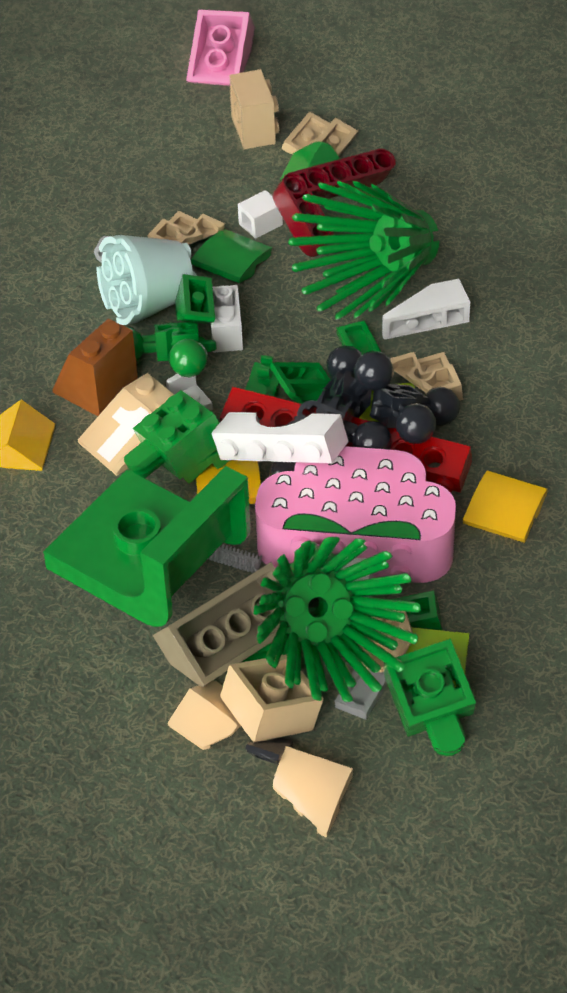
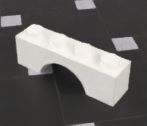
[211,412,349,463]

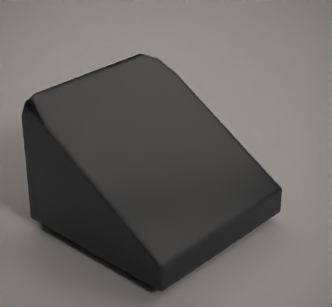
[245,737,293,765]

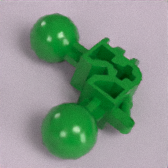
[127,322,217,378]

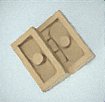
[282,112,358,156]

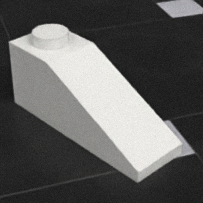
[382,279,470,340]

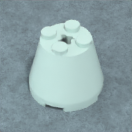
[97,235,197,325]

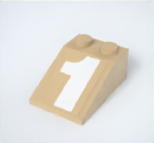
[78,373,174,476]

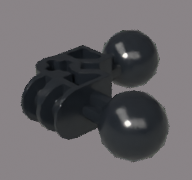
[322,345,394,418]
[370,384,460,444]
[269,389,392,477]

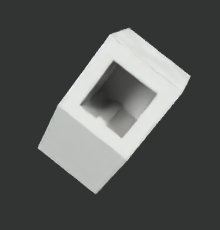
[211,285,243,352]

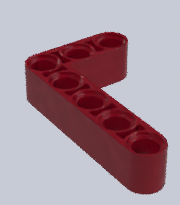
[272,148,396,257]

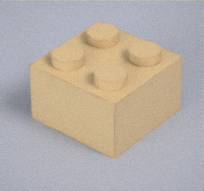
[229,69,279,149]
[220,655,323,742]

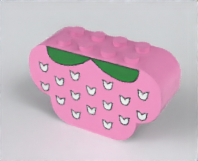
[255,446,456,583]

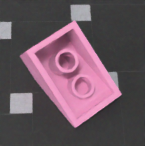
[186,10,255,86]

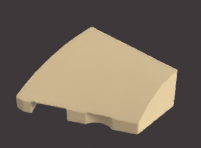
[148,211,225,245]

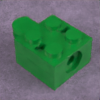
[124,390,219,479]
[383,639,476,756]

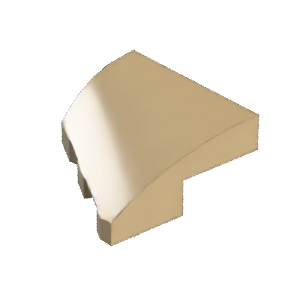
[390,352,463,401]
[273,746,353,837]

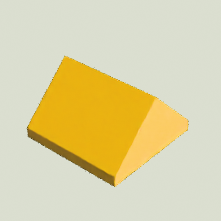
[0,399,55,471]

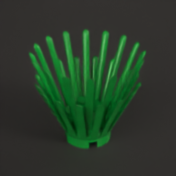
[288,181,439,319]
[254,537,420,702]

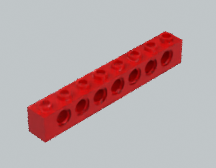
[220,386,472,493]

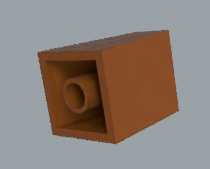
[53,318,138,416]

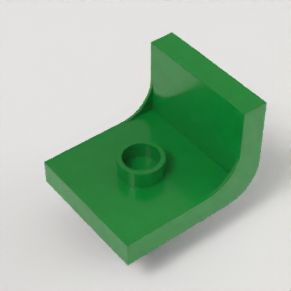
[43,466,251,627]

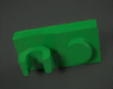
[245,355,280,397]

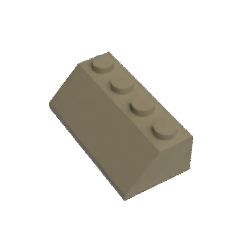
[152,562,280,687]

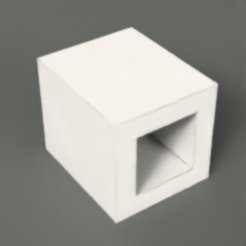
[238,190,283,239]

